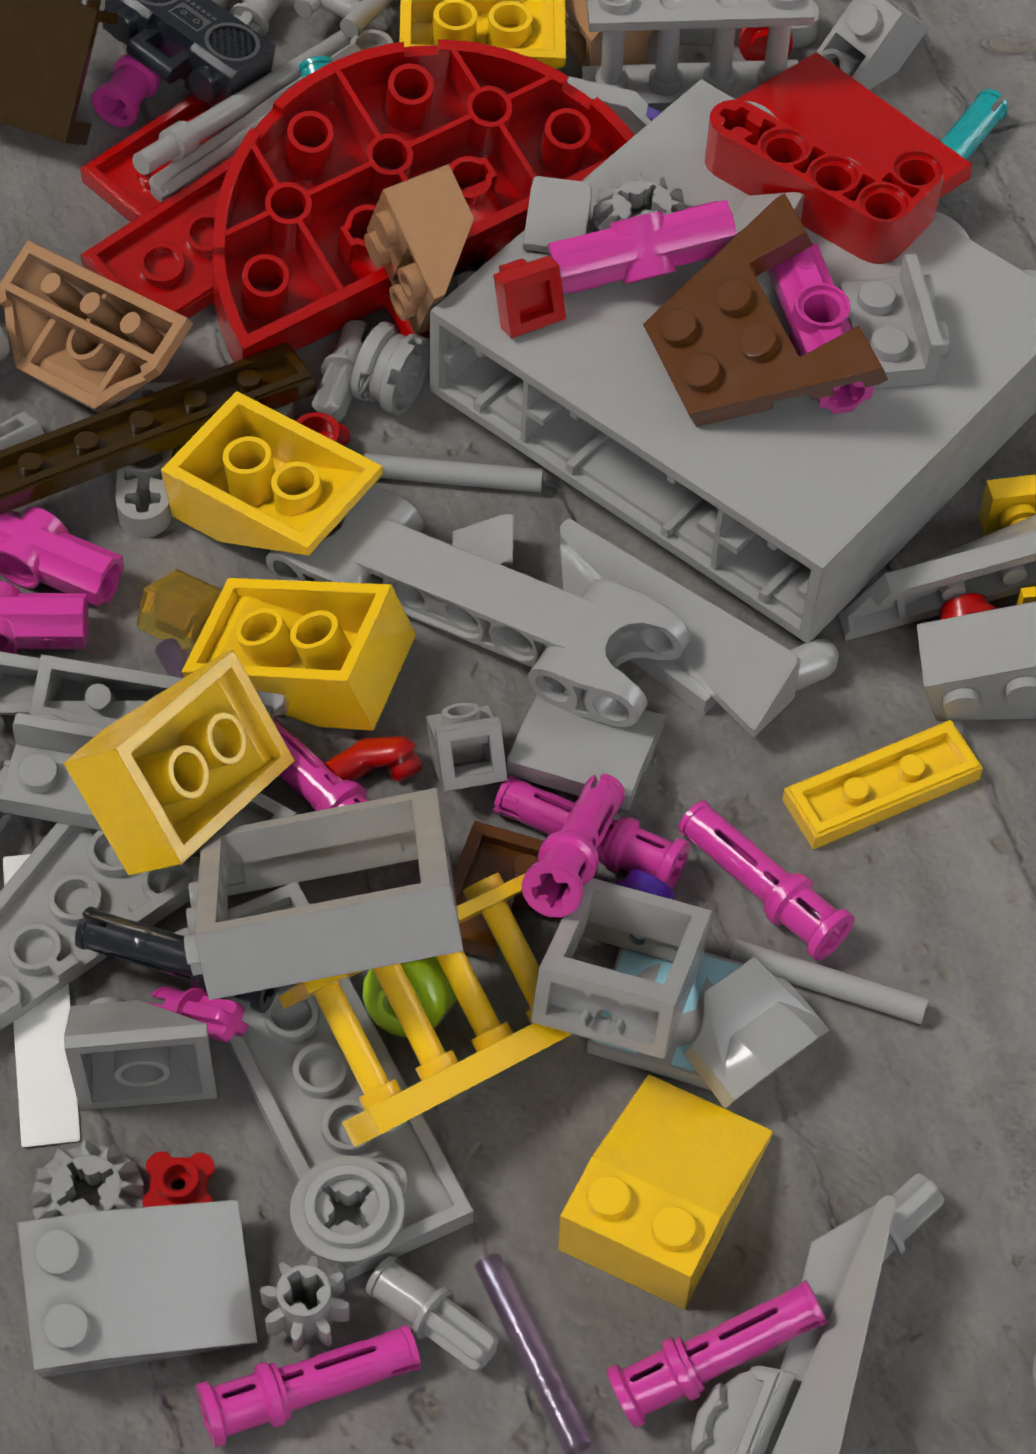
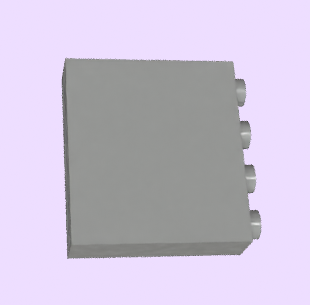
[430,79,1036,643]

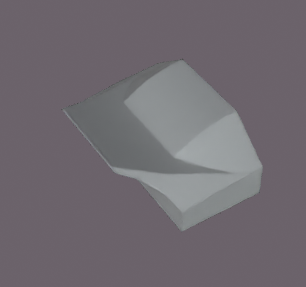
[683,956,830,1108]

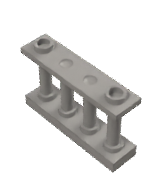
[581,0,815,112]

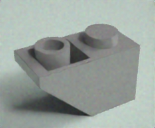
[817,0,929,90]

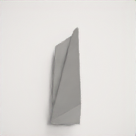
[837,515,1036,641]
[559,518,801,737]
[0,652,289,727]
[765,1195,897,1454]

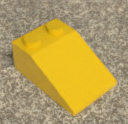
[399,0,566,69]
[161,391,383,556]
[181,578,416,731]
[63,650,295,876]
[558,1074,773,1310]

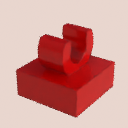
[493,255,567,338]

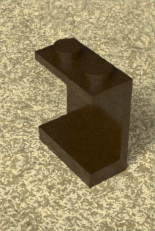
[0,0,119,145]

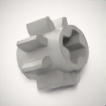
[260,1256,350,1353]

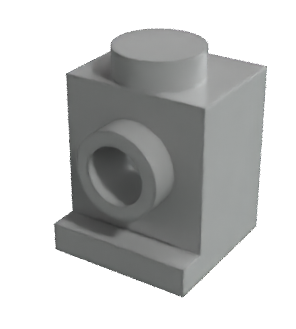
[426,703,508,792]

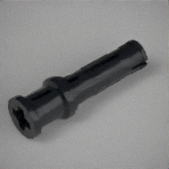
[75,906,279,1014]

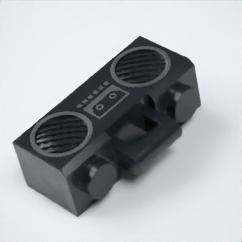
[102,0,276,107]

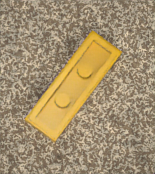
[782,720,983,850]

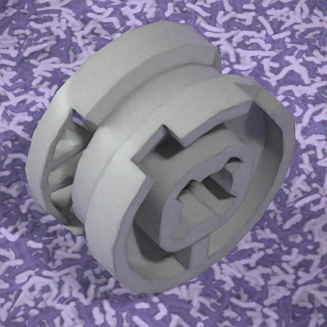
[350,322,430,416]

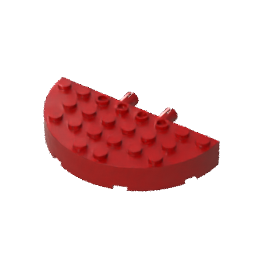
[212,39,635,362]

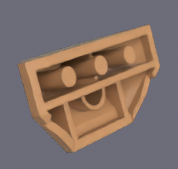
[0,240,194,413]

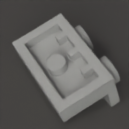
[838,253,949,390]
[0,713,109,830]

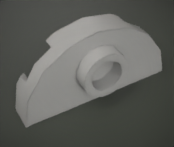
[691,1365,796,1454]

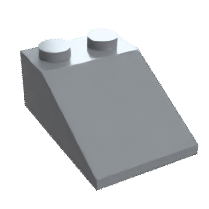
[17,1200,258,1378]

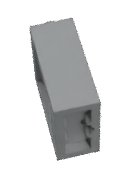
[531,878,712,1059]

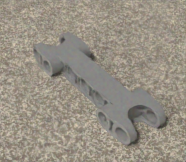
[266,486,691,728]

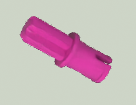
[147,986,248,1042]

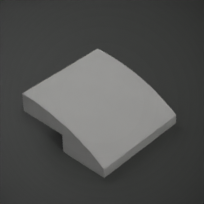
[506,695,666,811]

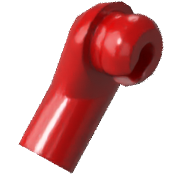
[325,736,423,782]

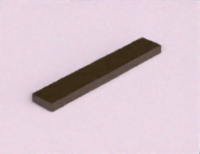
[0,342,316,515]

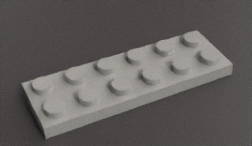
[175,881,474,1281]

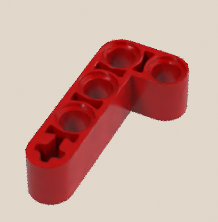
[705,100,944,264]

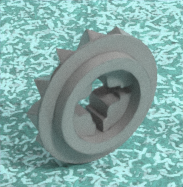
[593,172,689,231]
[30,1139,144,1220]
[290,1156,405,1267]

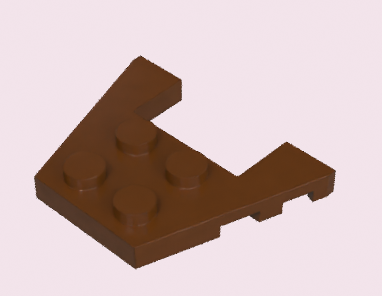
[643,193,888,427]

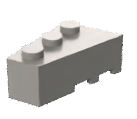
[917,601,1036,720]

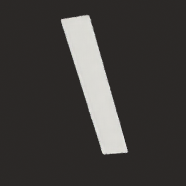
[3,854,80,1147]

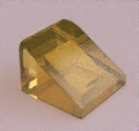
[137,569,222,650]

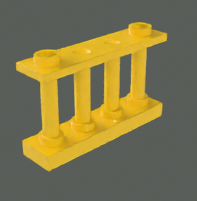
[279,872,602,1148]

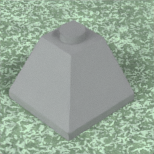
[64,997,217,1111]

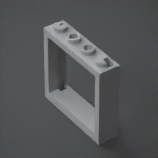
[184,788,463,1000]

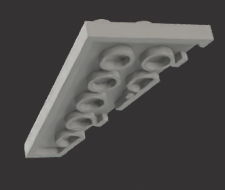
[0,793,297,1030]

